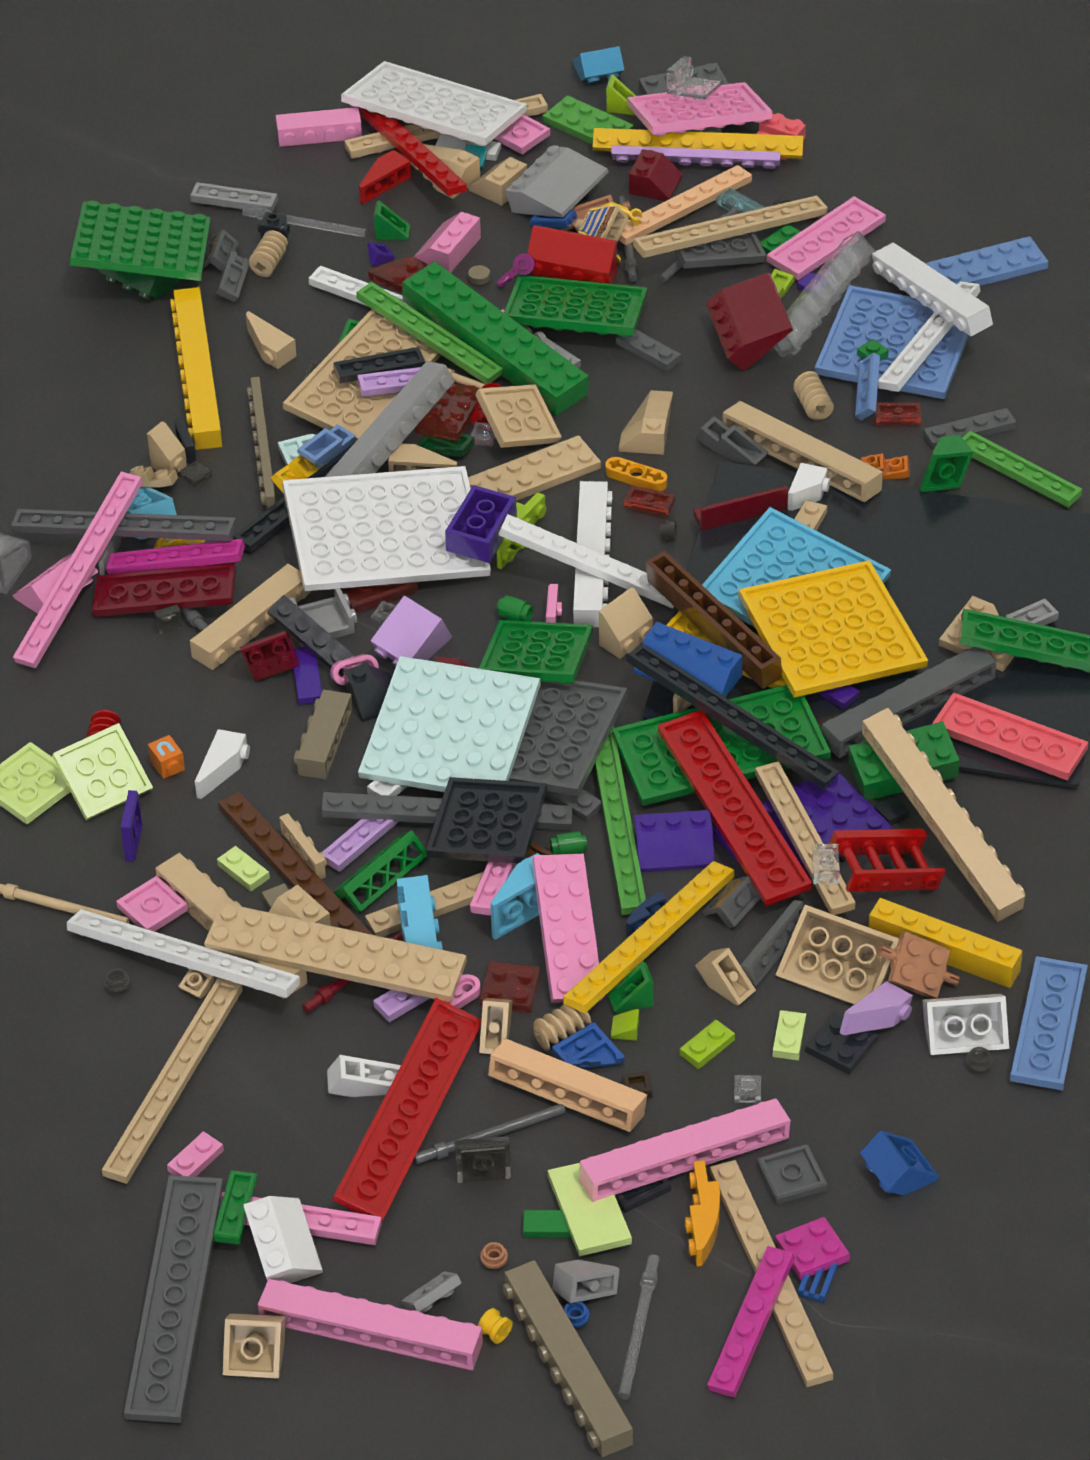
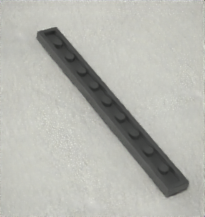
[11,509,237,541]
[322,792,572,831]

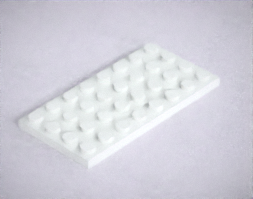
[341,61,527,146]

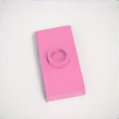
[546,584,562,623]

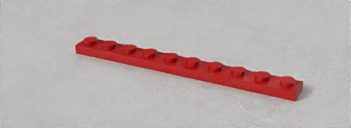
[349,104,467,196]

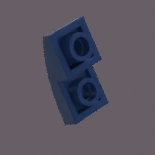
[626,891,667,938]

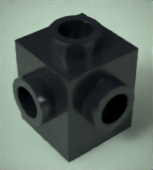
[257,212,290,239]

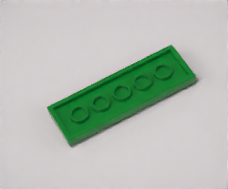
[959,608,1090,673]

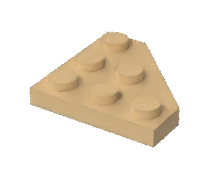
[939,596,1014,672]

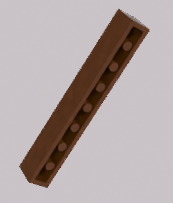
[646,551,782,689]

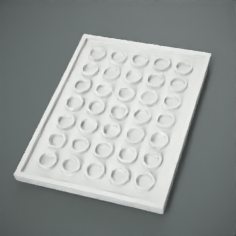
[282,466,491,591]

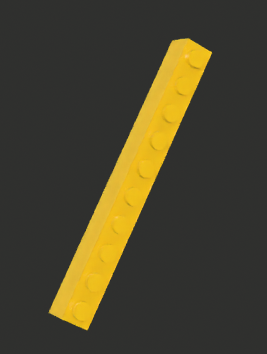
[170,287,222,450]

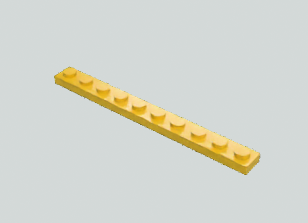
[593,128,803,159]
[563,861,734,1013]

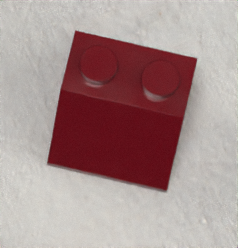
[629,149,682,201]

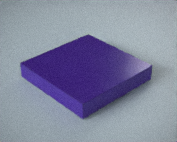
[121,790,143,861]

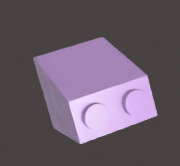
[371,595,452,666]

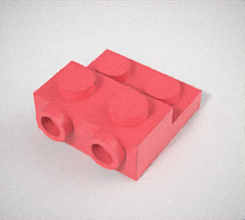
[756,113,806,161]

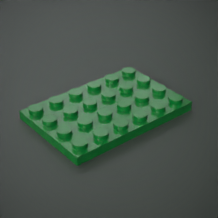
[504,275,648,337]

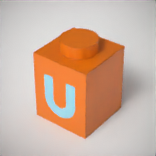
[148,735,185,779]

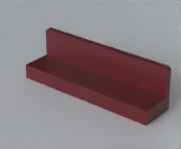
[693,486,789,531]

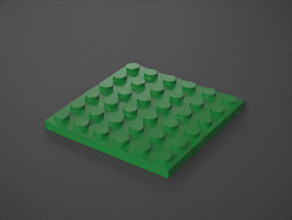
[70,201,211,281]

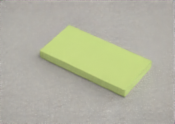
[547,1163,632,1256]

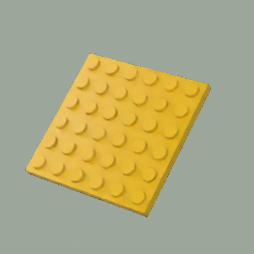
[738,560,928,698]

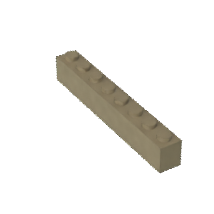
[502,1260,633,1457]

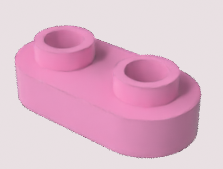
[330,654,378,685]
[434,974,481,1009]

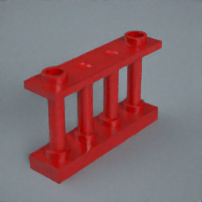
[826,829,946,892]

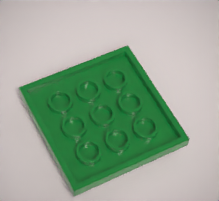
[479,620,593,684]

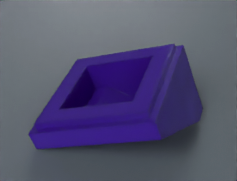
[367,242,395,266]

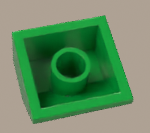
[920,435,973,492]

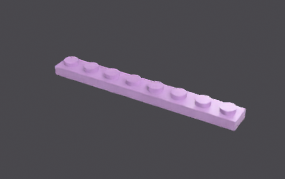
[611,146,780,169]

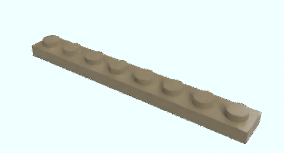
[247,377,275,510]

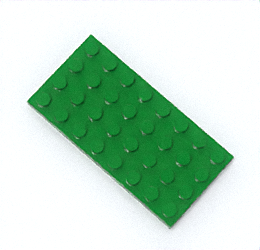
[612,685,831,806]

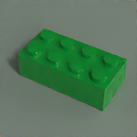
[849,721,959,801]

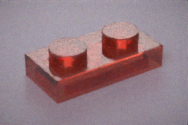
[875,402,922,425]
[624,485,675,516]

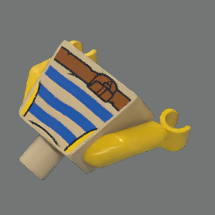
[575,202,642,263]

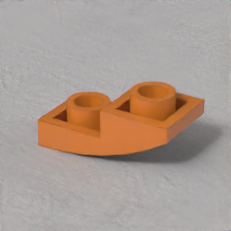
[861,453,910,479]

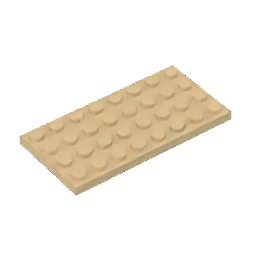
[283,309,441,442]

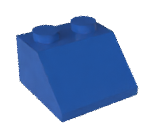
[860,1130,940,1196]

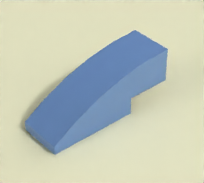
[297,424,356,464]

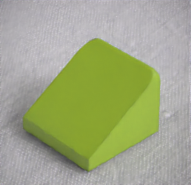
[611,1009,639,1041]

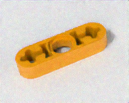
[605,457,667,492]

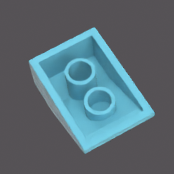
[126,487,177,540]
[490,853,539,940]

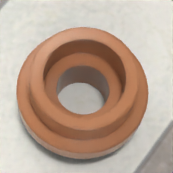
[480,1242,508,1269]

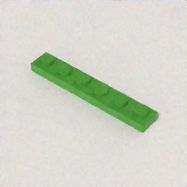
[962,431,1082,508]

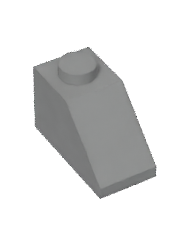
[552,1260,620,1303]

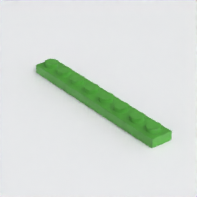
[356,281,503,384]

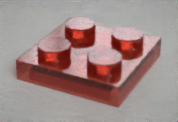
[479,961,540,1013]

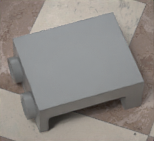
[289,588,357,647]

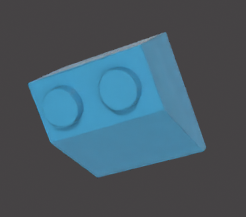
[573,46,624,83]

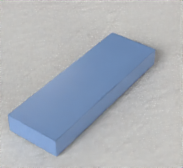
[855,353,880,421]

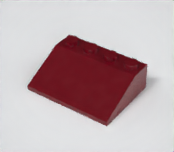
[705,272,794,371]

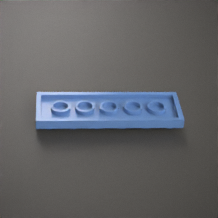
[925,236,1048,286]
[1010,956,1088,1091]

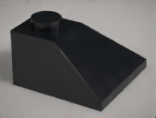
[344,663,392,722]

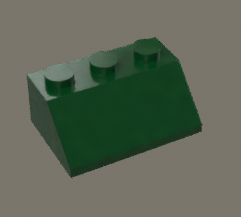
[99,269,181,300]

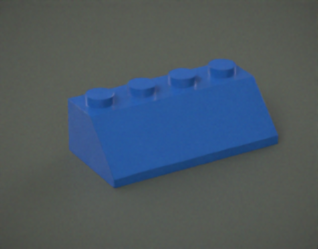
[633,622,742,697]

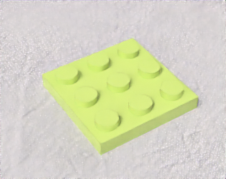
[52,723,153,820]
[0,742,71,824]

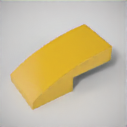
[271,455,318,494]

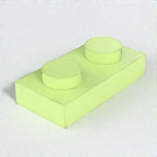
[217,846,270,892]
[773,1010,806,1060]

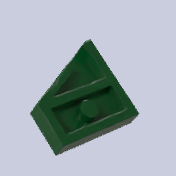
[416,424,475,457]

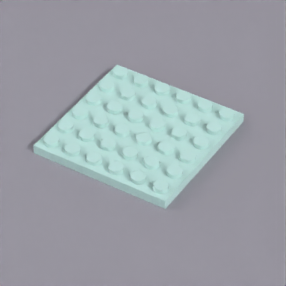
[358,656,541,792]

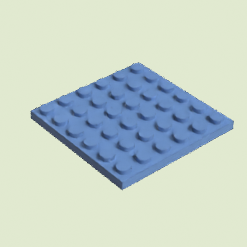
[814,285,969,399]

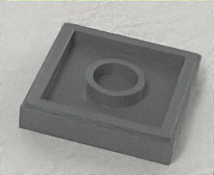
[757,1144,828,1205]

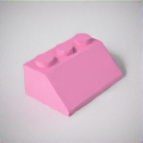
[412,212,481,273]
[12,553,98,614]

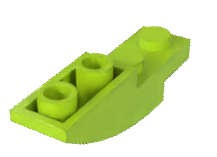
[497,492,547,569]

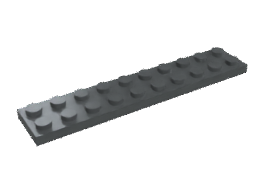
[124,1175,224,1423]

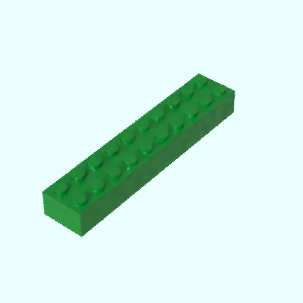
[403,261,589,416]

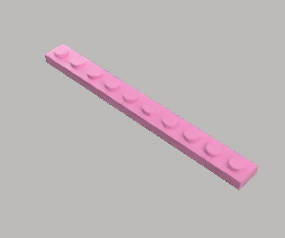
[13,472,143,668]

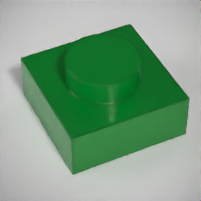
[857,339,889,361]

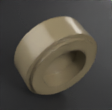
[468,265,490,285]

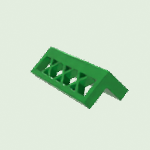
[333,830,427,913]

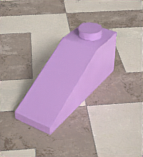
[840,981,913,1035]

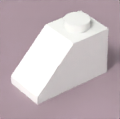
[788,463,830,511]

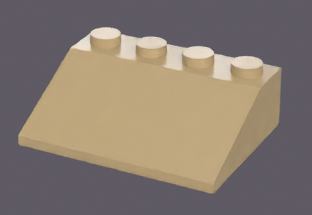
[776,905,899,1005]

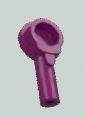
[496,253,535,288]

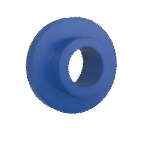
[563,1302,590,1328]

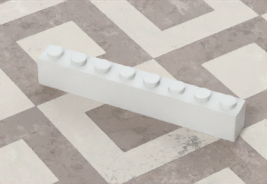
[872,242,993,336]
[573,481,612,627]

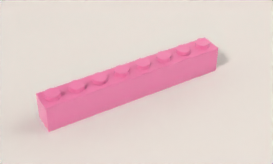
[579,1098,790,1202]
[258,1279,483,1370]

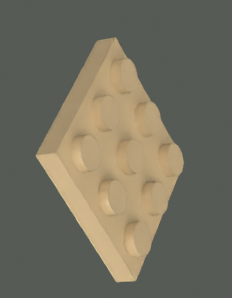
[475,385,562,448]

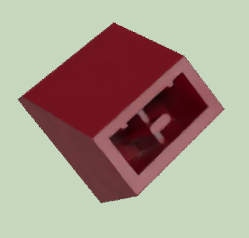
[240,630,300,681]

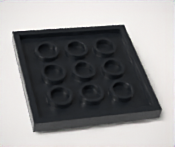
[426,777,547,863]

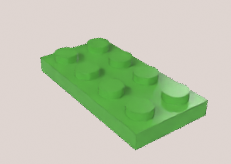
[542,95,634,152]

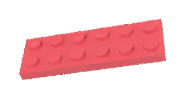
[932,692,1088,780]

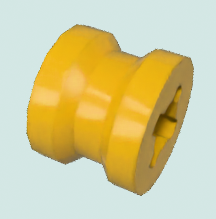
[478,1308,513,1344]

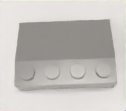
[505,145,608,218]

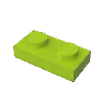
[680,1020,735,1069]

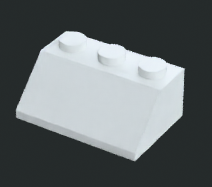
[923,994,1009,1055]
[243,1196,323,1283]

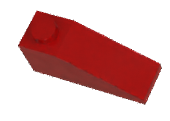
[359,150,411,204]

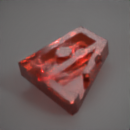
[368,256,427,293]

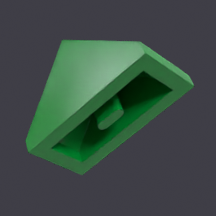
[374,201,410,241]
[607,961,653,1014]

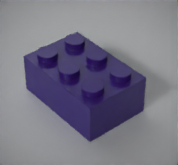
[445,485,517,563]

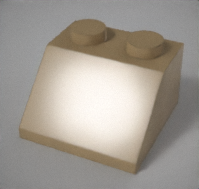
[468,157,527,206]
[599,587,653,659]
[268,885,331,926]
[223,1313,286,1378]

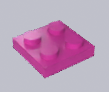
[775,1217,850,1280]

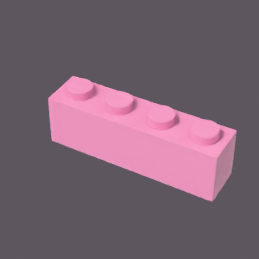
[276,107,362,147]

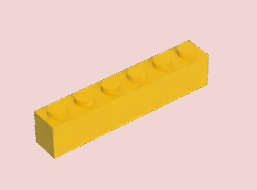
[868,898,1023,988]

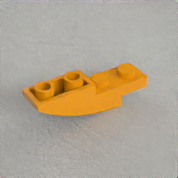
[685,1160,720,1267]

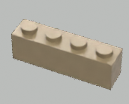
[294,689,353,780]

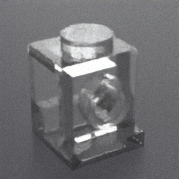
[812,844,840,884]

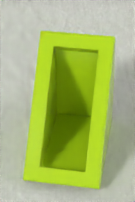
[606,74,636,115]

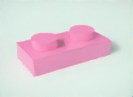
[167,1131,224,1177]

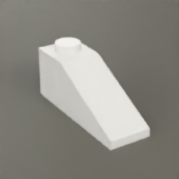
[195,729,250,799]
[327,1055,401,1097]

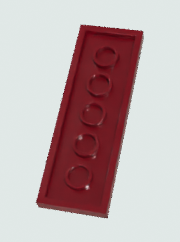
[92,563,237,617]

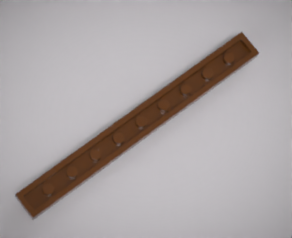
[218,792,373,935]

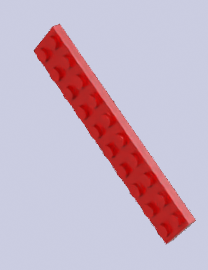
[658,710,812,906]
[332,998,482,1221]

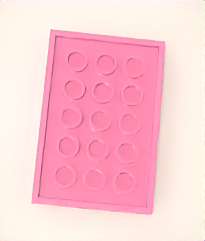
[627,82,772,136]

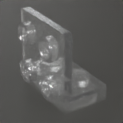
[667,56,721,101]

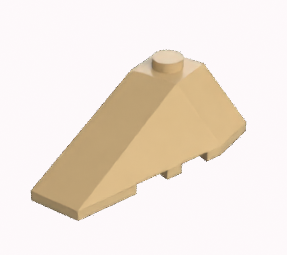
[403,144,480,199]
[619,390,673,455]

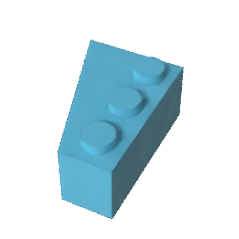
[397,875,443,950]

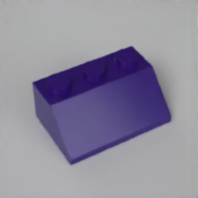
[635,810,714,872]

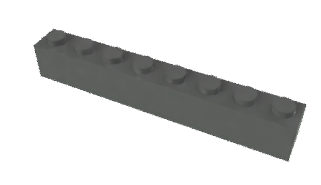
[822,647,996,758]

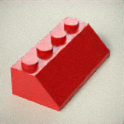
[527,225,617,284]

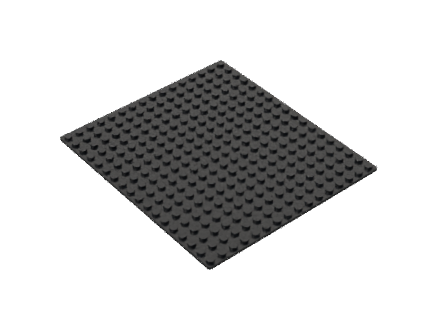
[643,462,1090,788]

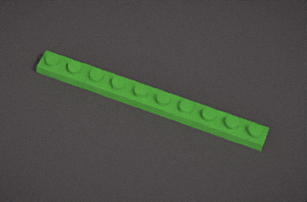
[595,726,646,915]

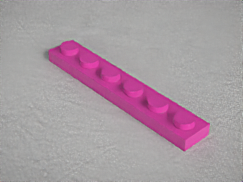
[106,539,245,575]
[707,1246,795,1398]

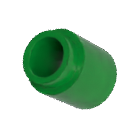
[496,595,534,621]
[549,831,588,855]

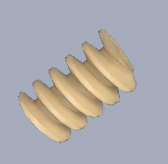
[249,231,288,277]
[793,371,834,420]
[533,1005,591,1051]

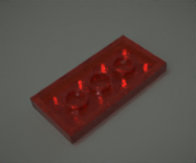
[415,383,482,440]

